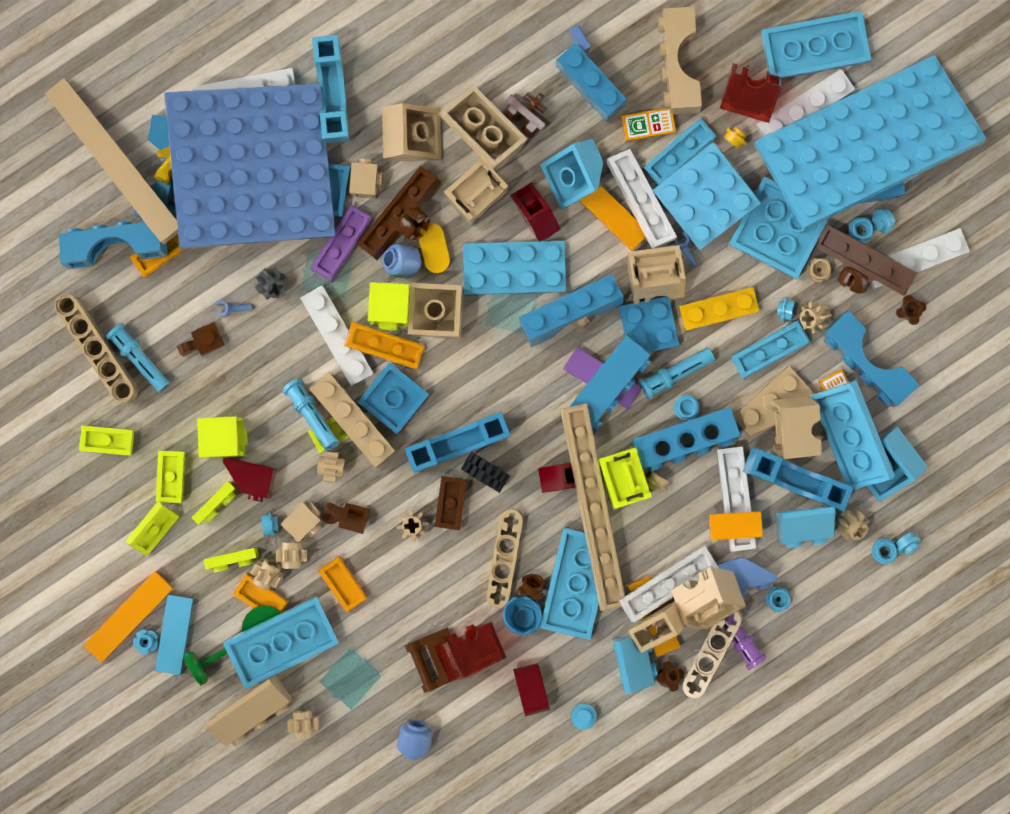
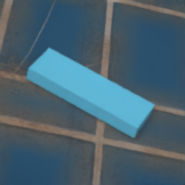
[643,117,717,185]
[730,320,810,379]
[155,594,195,675]

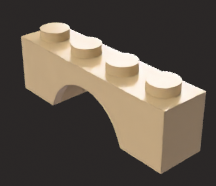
[658,6,702,115]
[309,372,397,468]

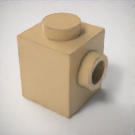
[349,159,383,199]
[281,502,323,542]

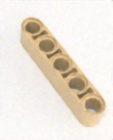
[55,294,138,403]

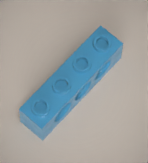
[631,407,740,472]

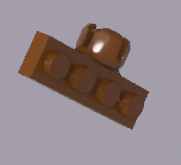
[357,165,441,261]
[814,224,918,296]

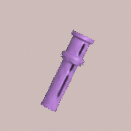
[723,614,767,670]

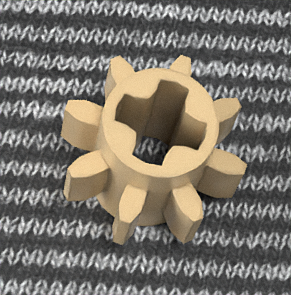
[799,300,832,334]
[317,451,345,482]
[836,509,870,541]
[396,510,429,542]
[276,542,307,569]
[250,558,284,590]
[287,710,319,739]

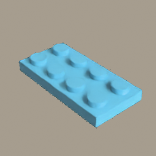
[761,11,872,81]
[463,241,566,295]
[810,380,895,490]
[540,527,599,640]
[223,596,339,689]

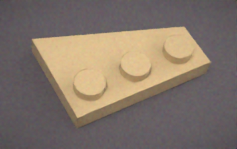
[734,366,815,436]

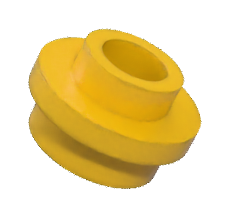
[724,126,748,150]

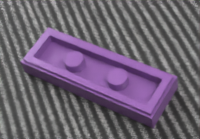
[310,204,374,283]
[563,347,641,410]

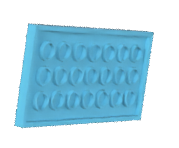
[754,55,986,230]

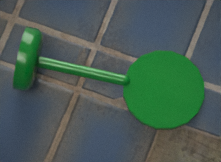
[183,605,281,686]

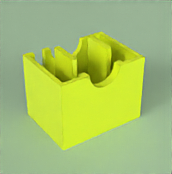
[368,282,410,331]
[197,417,248,458]
[598,448,652,509]

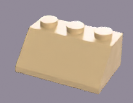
[439,85,527,169]
[204,675,292,747]

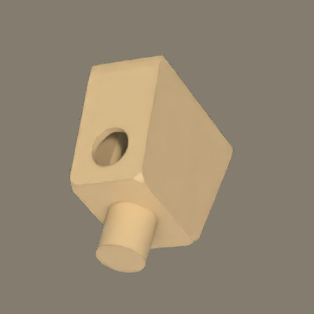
[628,601,687,653]

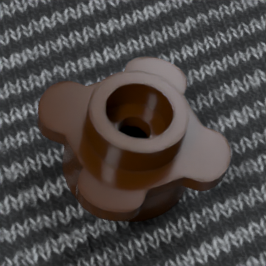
[896,295,926,325]
[518,574,547,600]
[657,661,684,692]

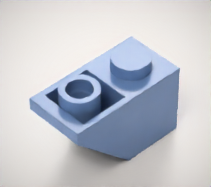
[717,557,777,595]

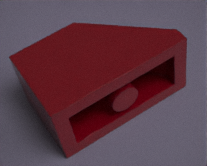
[510,182,561,242]
[223,457,277,502]
[538,463,576,493]

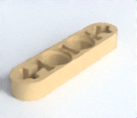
[486,509,523,608]
[683,610,743,698]

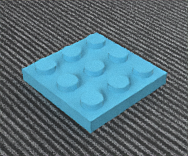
[653,142,761,250]
[728,176,829,280]

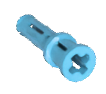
[105,323,171,393]
[638,347,715,400]
[282,378,339,451]

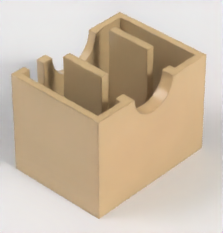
[444,158,508,226]
[628,245,686,304]
[771,396,823,459]
[671,567,746,629]

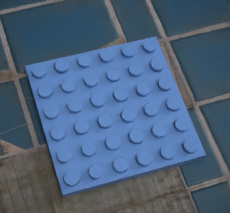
[164,84,335,249]

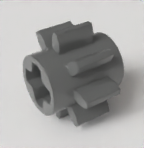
[255,267,288,300]

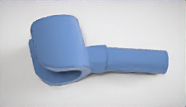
[674,232,697,268]
[215,301,253,317]

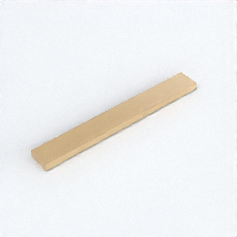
[44,78,178,245]
[560,404,625,611]

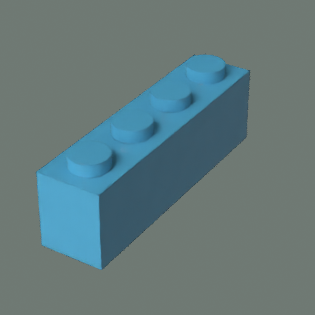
[569,334,652,433]

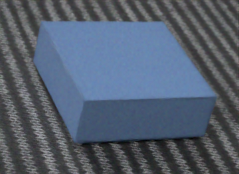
[569,25,591,54]

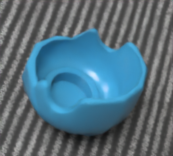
[503,596,543,636]

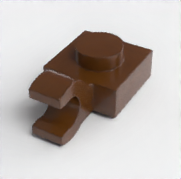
[177,322,225,357]
[322,503,371,534]

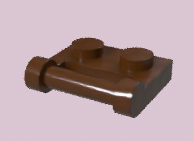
[404,627,467,693]

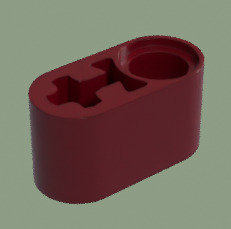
[513,663,550,717]

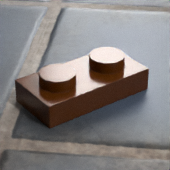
[435,476,467,530]

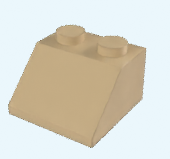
[382,103,442,161]
[408,283,464,339]

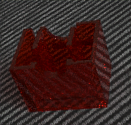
[720,63,781,123]
[434,622,507,682]

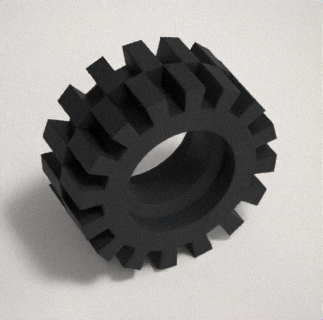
[461,451,510,493]

